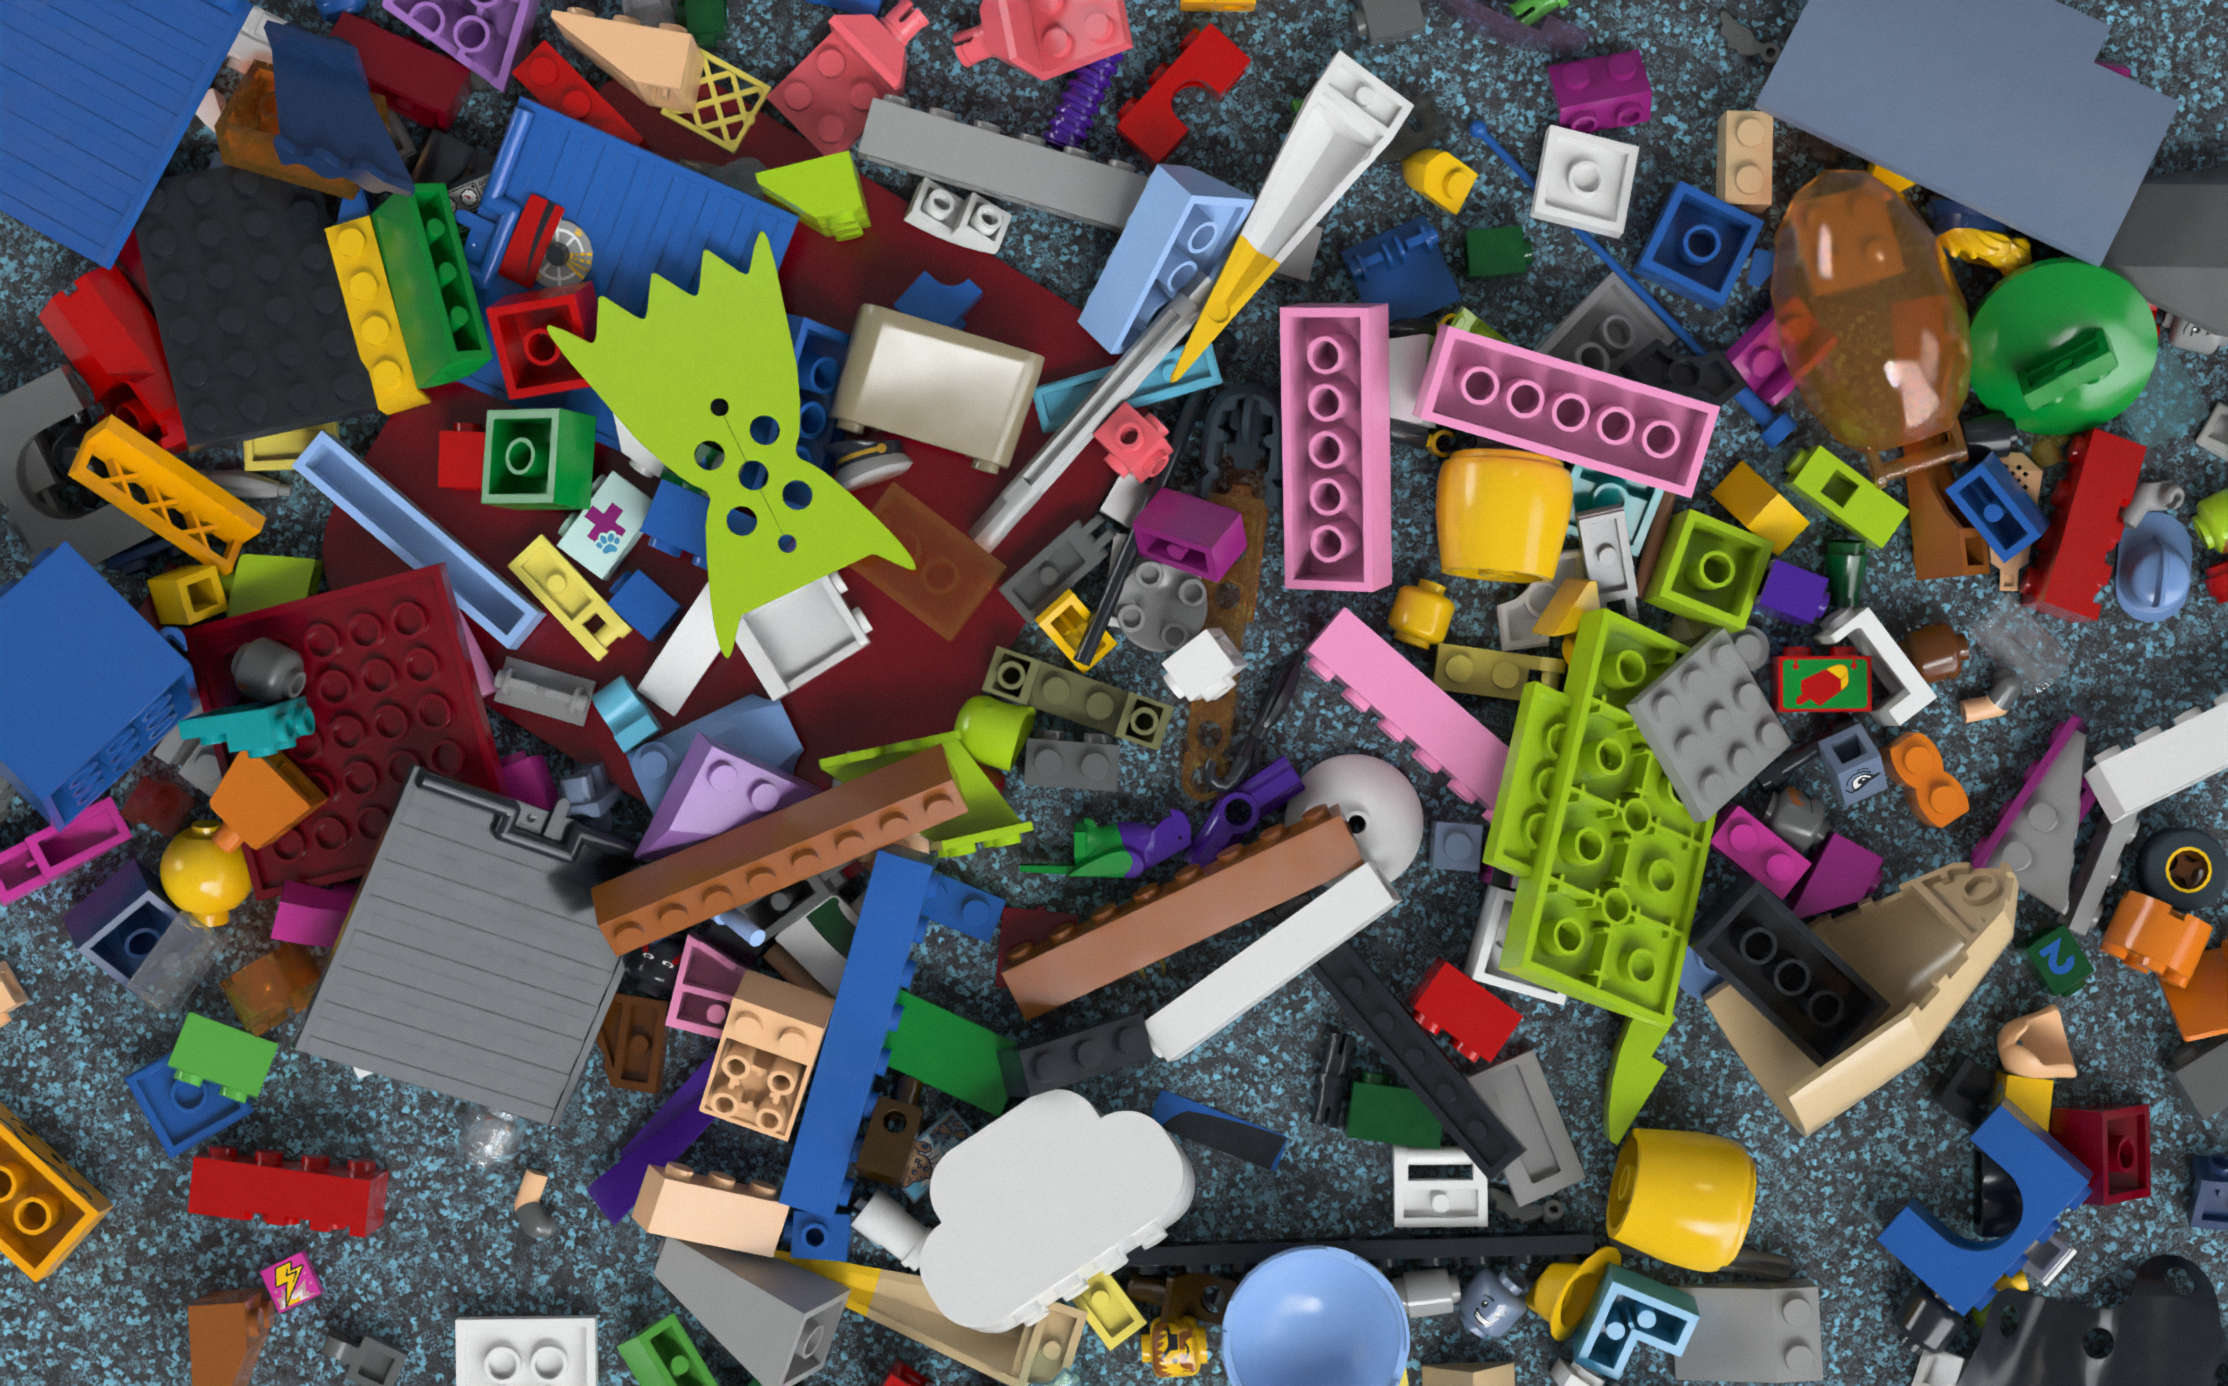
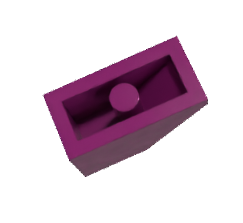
[1786,831,1884,919]

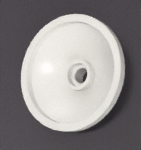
[1285,754,1423,888]

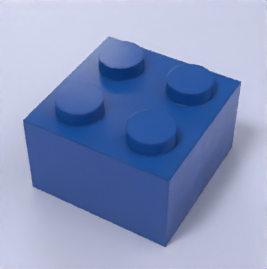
[1631,180,1765,312]

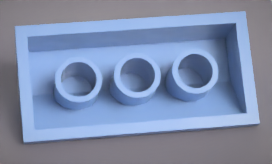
[1077,164,1255,354]

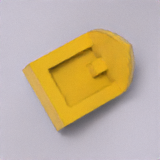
[1401,149,1478,215]

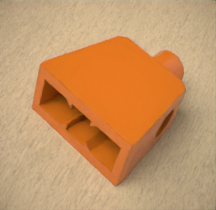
[209,750,329,853]

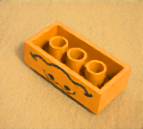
[0,1102,114,1283]

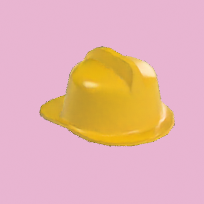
[1525,1246,1621,1341]

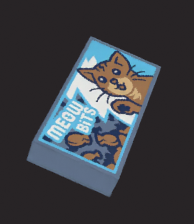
[901,1105,977,1203]

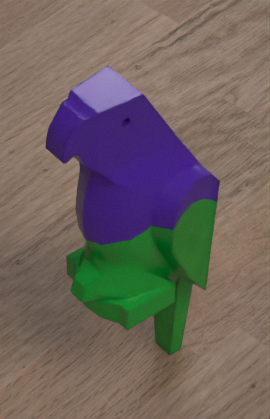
[1020,807,1191,878]

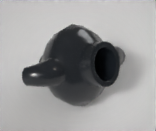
[51,408,110,509]

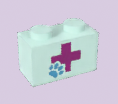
[557,470,653,581]

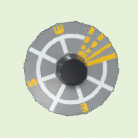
[536,220,593,288]

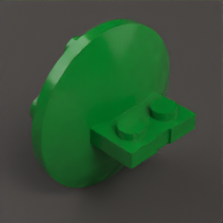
[1964,257,2158,435]

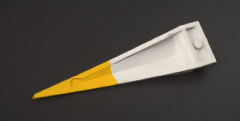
[1170,50,1414,383]

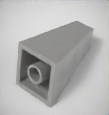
[653,1236,851,1386]

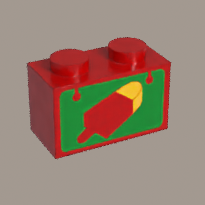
[1770,647,1872,712]

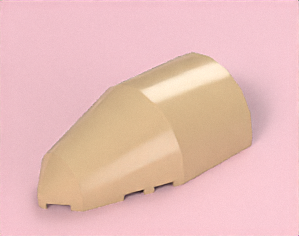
[1701,862,2019,1137]

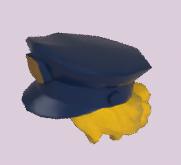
[1923,195,2032,277]

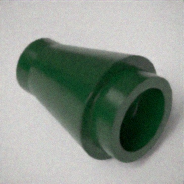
[1823,539,1870,607]

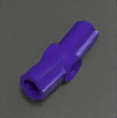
[1181,754,1306,868]

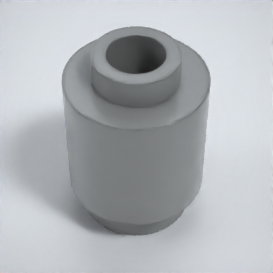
[1392,1266,1461,1319]

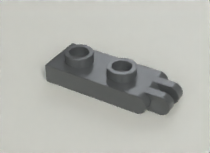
[998,513,1117,624]

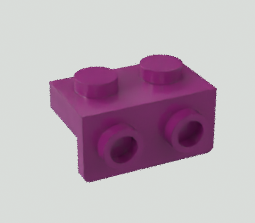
[1548,49,1652,134]

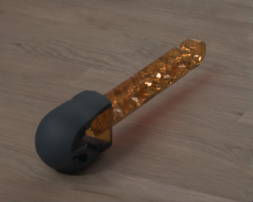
[1182,382,1283,801]

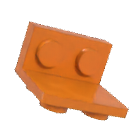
[2155,932,2228,1042]

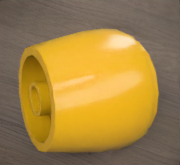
[1435,448,1573,583]
[1606,1128,1757,1272]

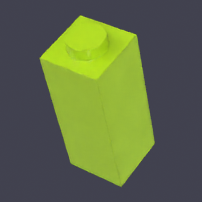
[1783,445,1909,549]

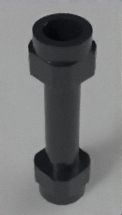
[1754,712,1856,794]

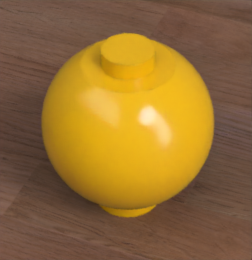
[160,819,253,927]

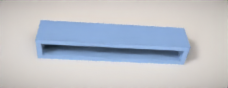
[292,430,547,650]

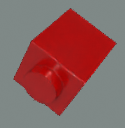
[438,423,486,491]

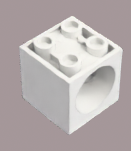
[1463,884,1567,1005]

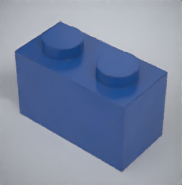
[1945,451,2051,563]

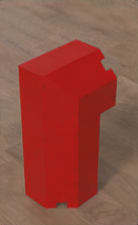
[38,263,189,456]

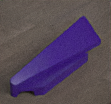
[586,1050,717,1226]

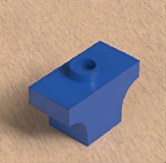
[893,271,984,331]

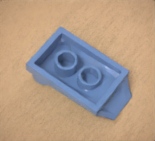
[626,693,804,816]

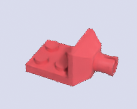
[766,0,929,156]
[953,0,1133,81]

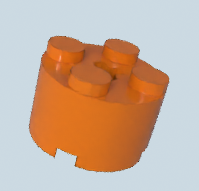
[2099,890,2213,989]

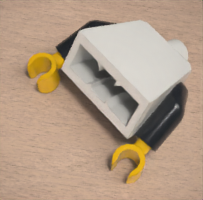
[1389,313,1456,457]

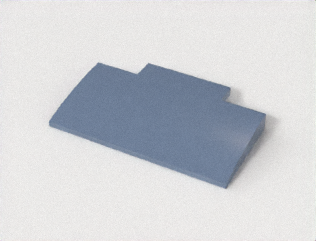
[1754,0,2181,267]

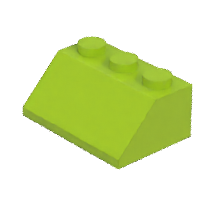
[755,150,871,242]

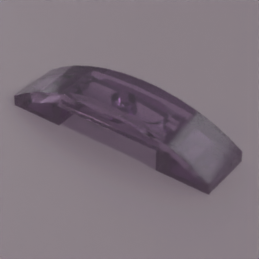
[1432,0,1591,53]

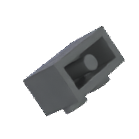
[1024,729,1120,792]

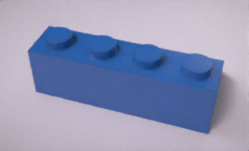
[740,314,851,510]

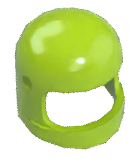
[954,695,1036,772]

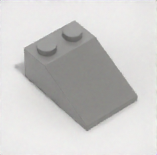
[1532,271,1677,378]
[1670,1278,1823,1383]

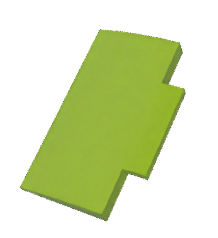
[1482,608,1717,1028]

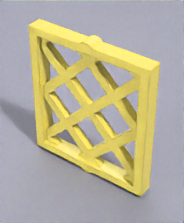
[660,47,772,155]

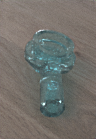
[678,157,767,199]

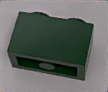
[1344,1071,1442,1150]

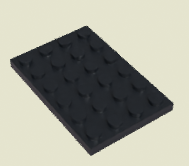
[134,156,378,453]

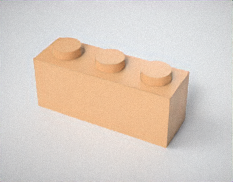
[631,1162,790,1258]

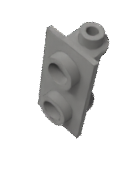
[494,656,597,727]

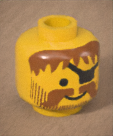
[1141,1316,1208,1378]

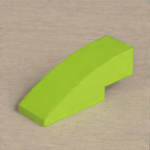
[1603,1014,1676,1146]

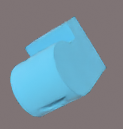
[591,675,663,753]

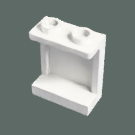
[735,571,873,701]
[1813,606,1937,726]

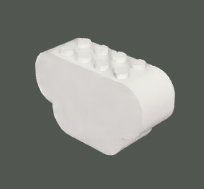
[919,1089,1195,1333]

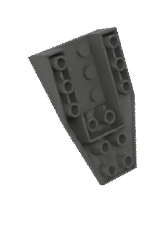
[2102,166,2228,337]

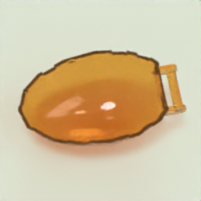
[1771,169,1973,490]

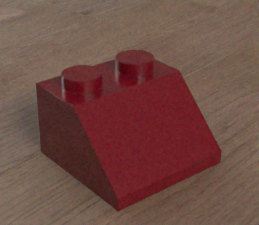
[2049,1103,2151,1206]

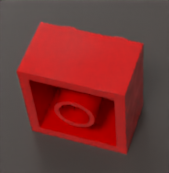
[486,281,598,400]
[1406,956,1523,1063]

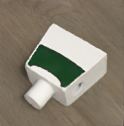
[774,887,868,998]

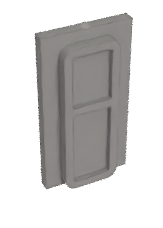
[1466,1049,1586,1207]

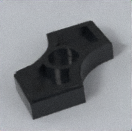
[1618,338,1748,407]

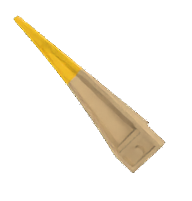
[774,1250,1088,1386]

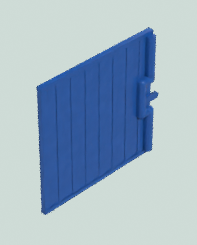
[0,0,254,270]
[454,96,800,452]

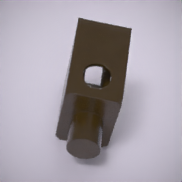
[856,1075,925,1189]

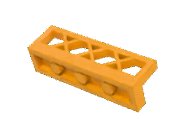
[68,414,266,577]

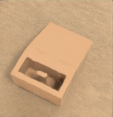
[551,7,705,114]
[699,969,836,1142]

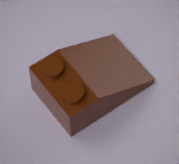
[188,1288,275,1386]

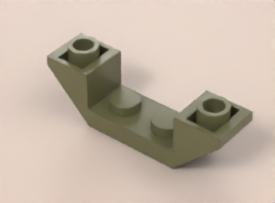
[982,646,1174,751]

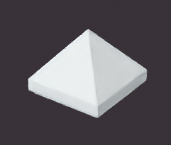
[2022,1233,2077,1286]

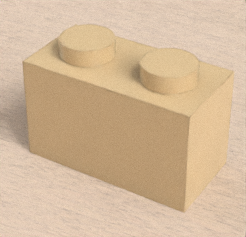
[1716,110,1773,213]

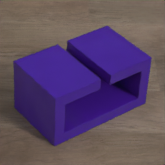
[1752,559,1831,626]

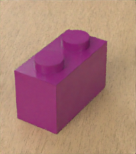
[1132,487,1247,582]

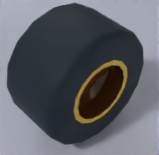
[2135,827,2228,912]

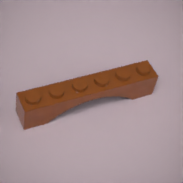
[1890,295,1990,581]

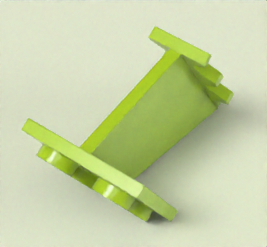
[819,730,1034,858]

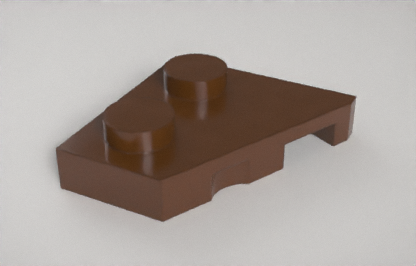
[596,991,671,1094]

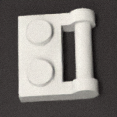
[1392,1144,1488,1227]

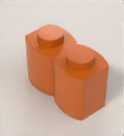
[1879,732,1969,828]

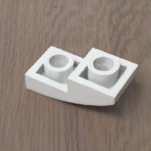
[904,178,1012,254]

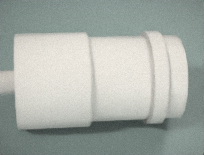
[851,1188,933,1271]

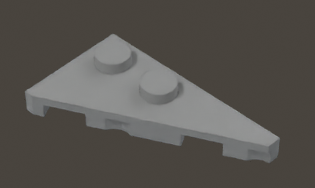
[1985,730,2087,915]

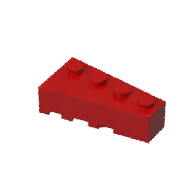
[2019,428,2147,623]

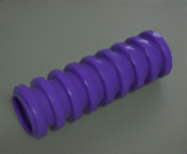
[1043,52,1124,152]

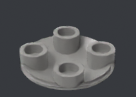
[1115,560,1208,652]

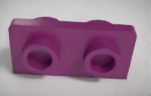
[1724,293,1838,406]

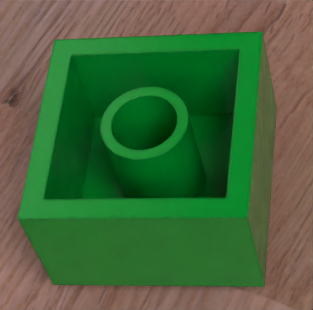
[481,408,596,510]

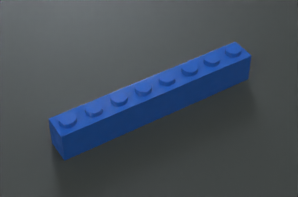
[779,843,943,1219]

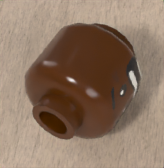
[1897,620,1969,685]

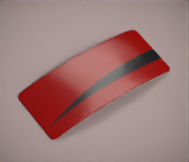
[499,194,565,289]

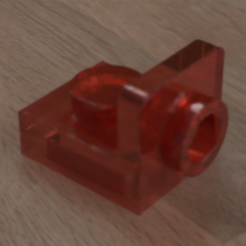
[119,775,196,837]

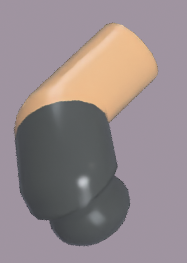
[1959,667,2022,723]
[514,1169,556,1239]

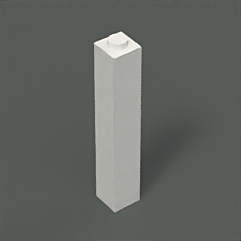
[1145,862,1402,1062]

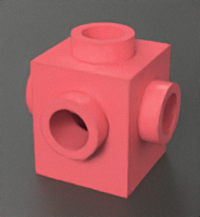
[1093,401,1174,484]

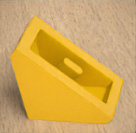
[1710,460,1810,556]
[1035,589,1118,675]

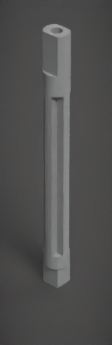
[968,270,1215,553]

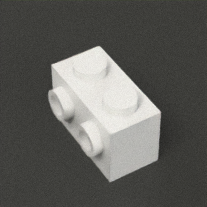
[1161,627,1249,702]

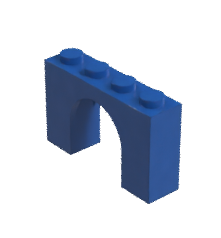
[1876,1096,2093,1317]

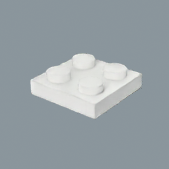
[1530,125,1639,239]

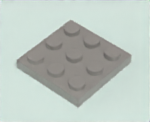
[1625,628,1792,823]

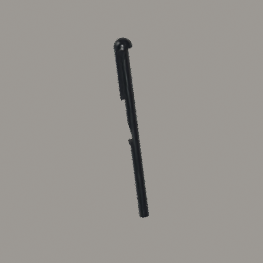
[1073,328,1238,666]

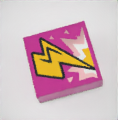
[260,1250,325,1314]

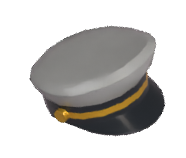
[822,440,913,492]

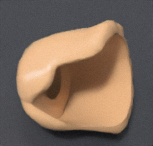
[1997,1004,2077,1079]

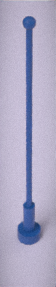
[1469,120,1798,450]

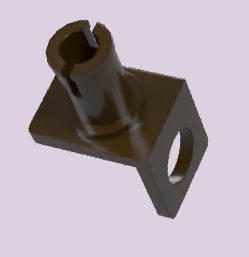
[1128,1271,1239,1325]

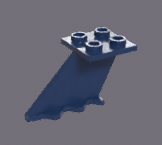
[264,20,416,197]

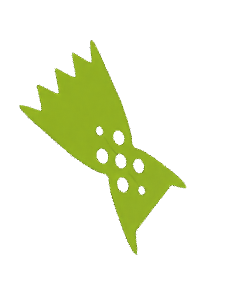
[547,231,916,658]

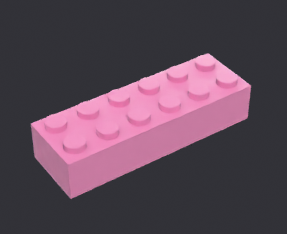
[1280,303,1392,592]
[1412,324,1720,498]
[1303,607,1509,824]

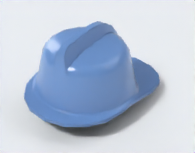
[2115,511,2192,623]

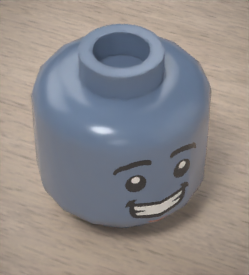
[1458,1268,1527,1338]

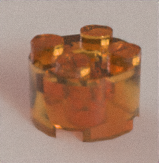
[218,942,322,1038]

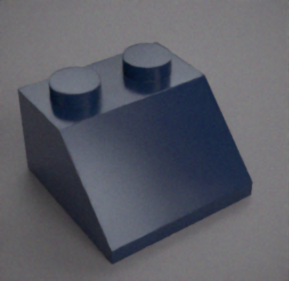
[62,858,208,996]

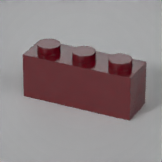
[328,11,471,134]

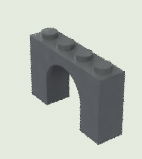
[0,363,156,566]

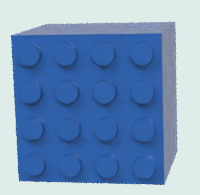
[0,541,201,833]

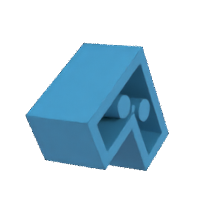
[1571,1262,1700,1381]

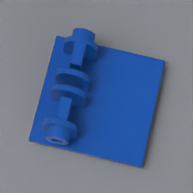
[1340,214,1462,323]

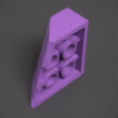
[382,0,541,94]
[634,731,824,861]

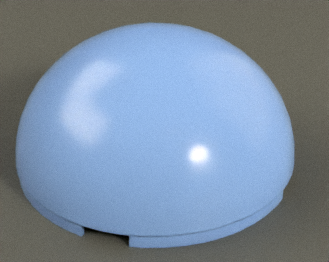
[1221,1245,1410,1386]

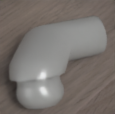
[2118,480,2185,530]

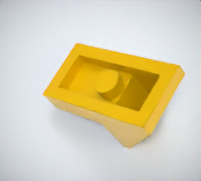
[1532,577,1600,670]

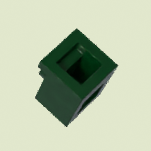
[677,0,729,48]

